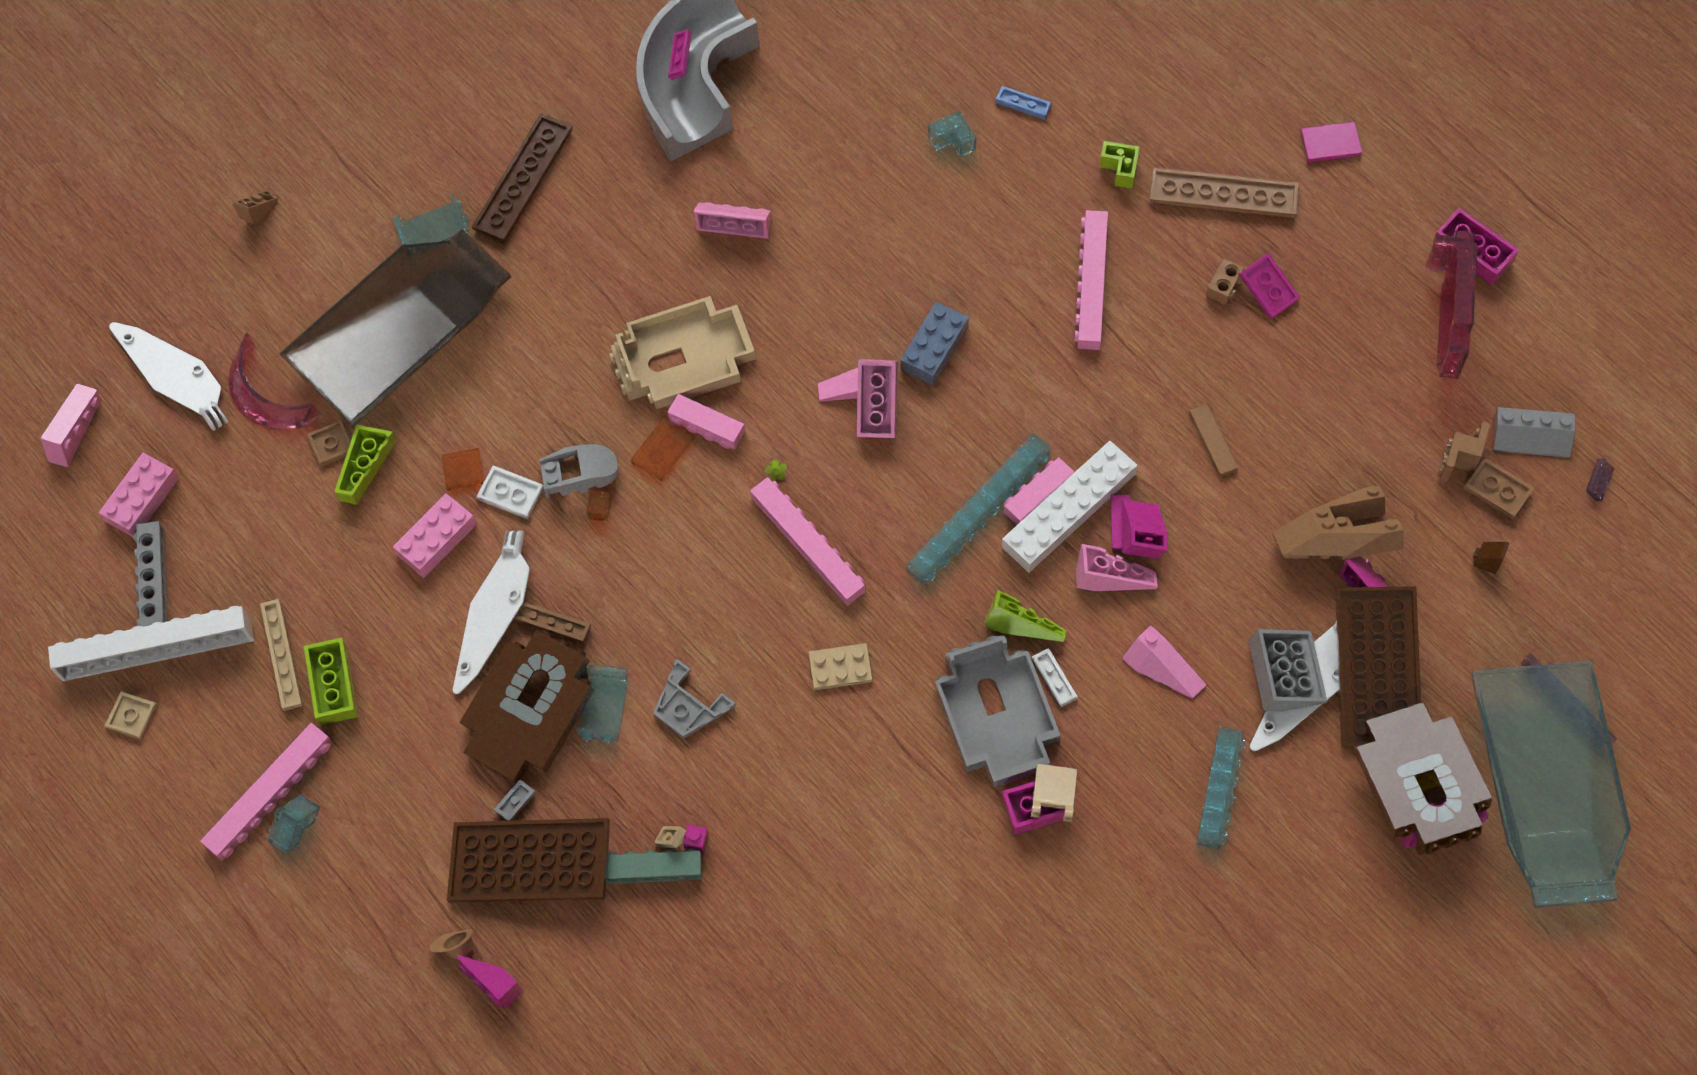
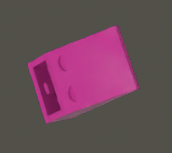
[1122,499,1168,559]
[457,955,523,1009]

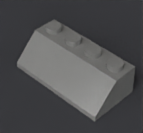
[1493,407,1575,458]

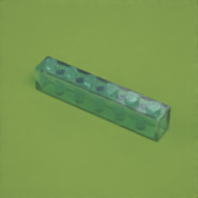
[1196,726,1246,850]

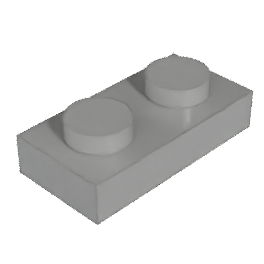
[494,780,536,821]

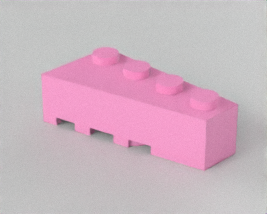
[40,384,101,467]

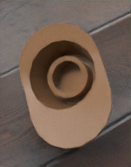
[430,929,475,960]

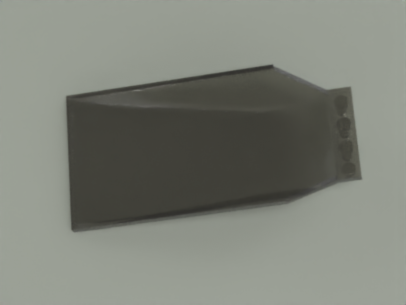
[279,229,511,428]

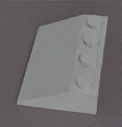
[1248,629,1328,711]

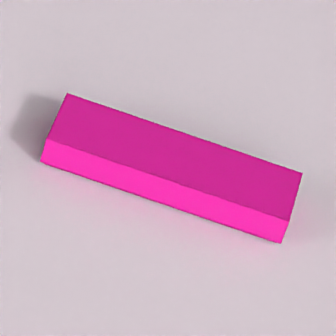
[668,29,692,80]
[1110,495,1130,551]

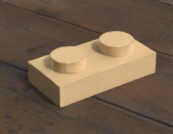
[654,826,686,848]

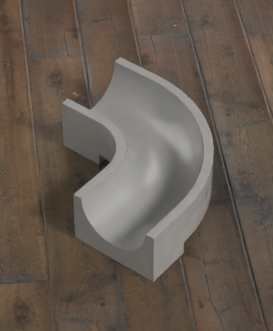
[636,0,759,161]

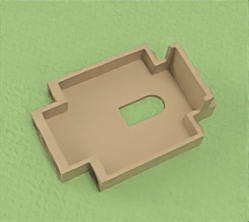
[609,296,756,409]

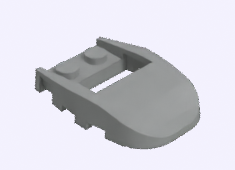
[539,444,619,498]

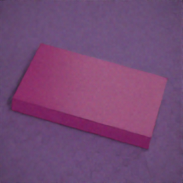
[1301,122,1362,162]
[1238,253,1300,319]

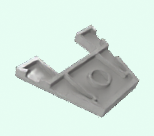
[653,659,736,739]

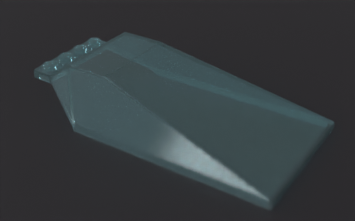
[1471,660,1631,908]

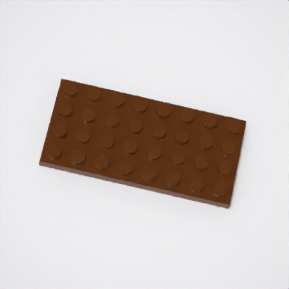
[1335,586,1421,747]
[447,818,610,902]

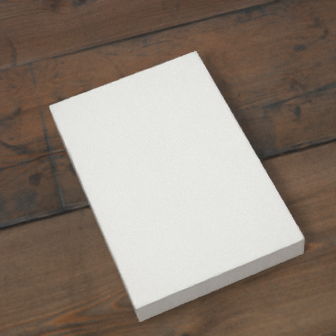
[476,465,544,520]

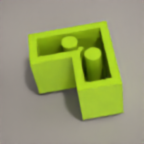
[1100,141,1140,189]

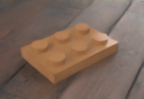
[1463,458,1534,519]

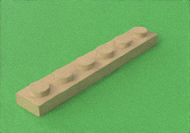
[260,599,303,711]

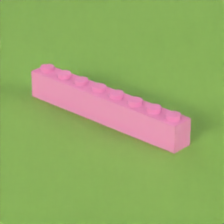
[1074,210,1108,350]
[750,477,865,606]
[200,723,332,861]

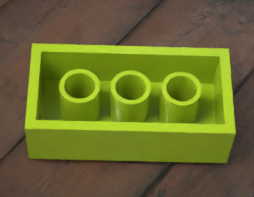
[304,638,359,726]

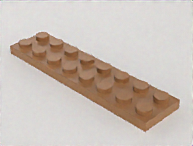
[1149,168,1299,218]

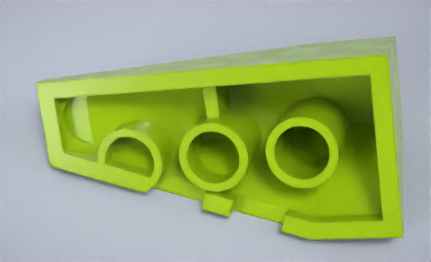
[984,590,1066,642]

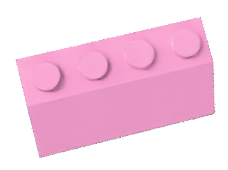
[694,202,772,239]

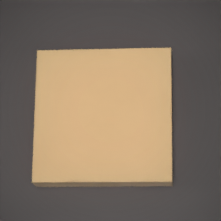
[104,692,158,740]

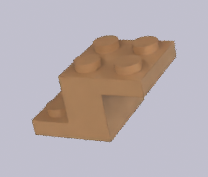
[1438,422,1490,483]

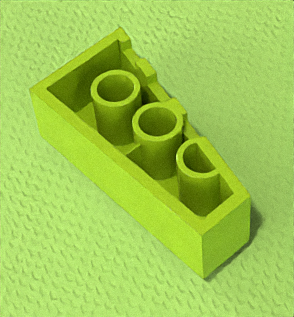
[334,425,397,505]

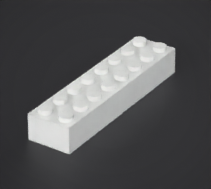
[1002,441,1137,573]

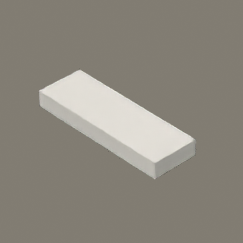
[1031,648,1078,708]

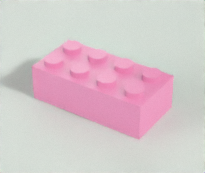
[857,359,898,438]
[99,453,179,538]
[393,493,477,578]

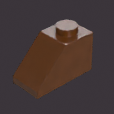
[1472,542,1510,574]

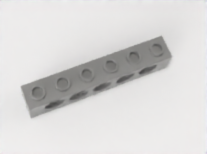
[134,521,168,627]

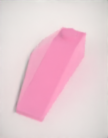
[818,368,858,402]
[1076,544,1158,591]
[1122,626,1206,699]

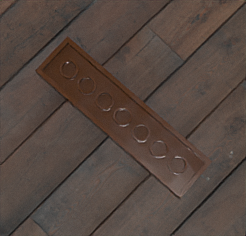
[472,113,573,243]

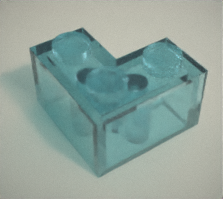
[928,111,977,157]
[268,795,320,853]

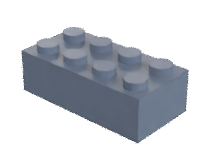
[900,302,969,386]

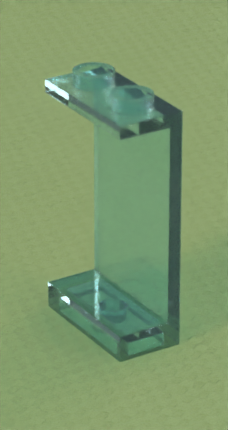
[392,194,469,255]
[577,665,629,743]

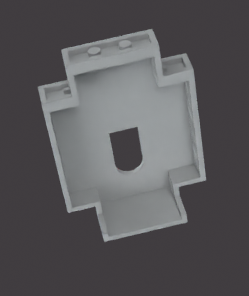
[935,636,1061,788]

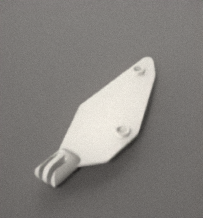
[109,322,229,431]
[453,531,530,694]
[1250,620,1339,751]

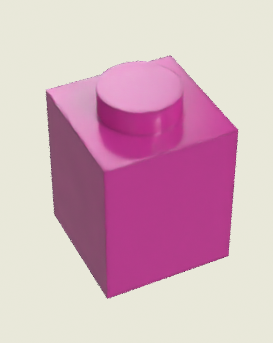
[683,824,709,854]

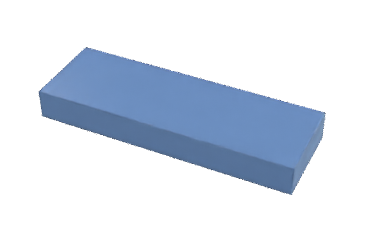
[995,86,1052,120]

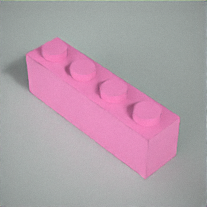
[667,394,745,450]
[1004,457,1075,525]

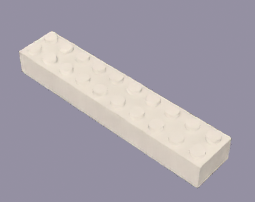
[48,606,254,682]

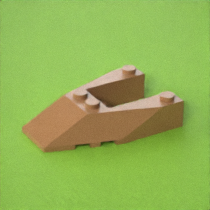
[1273,486,1404,559]

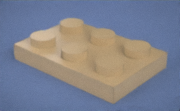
[809,643,872,691]

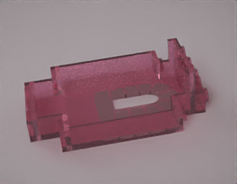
[1426,230,1478,379]

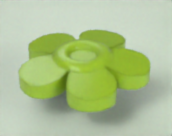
[765,460,787,481]

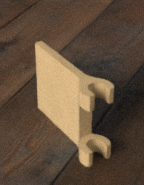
[1031,764,1077,822]

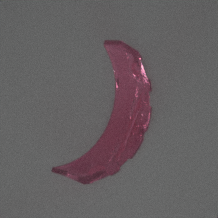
[229,333,319,430]

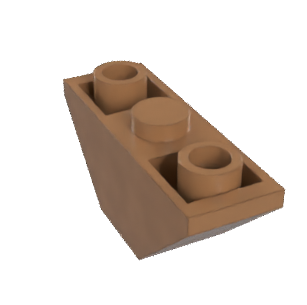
[233,191,278,225]

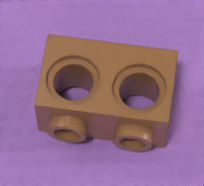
[1206,259,1244,305]

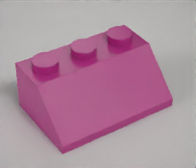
[1340,556,1388,588]

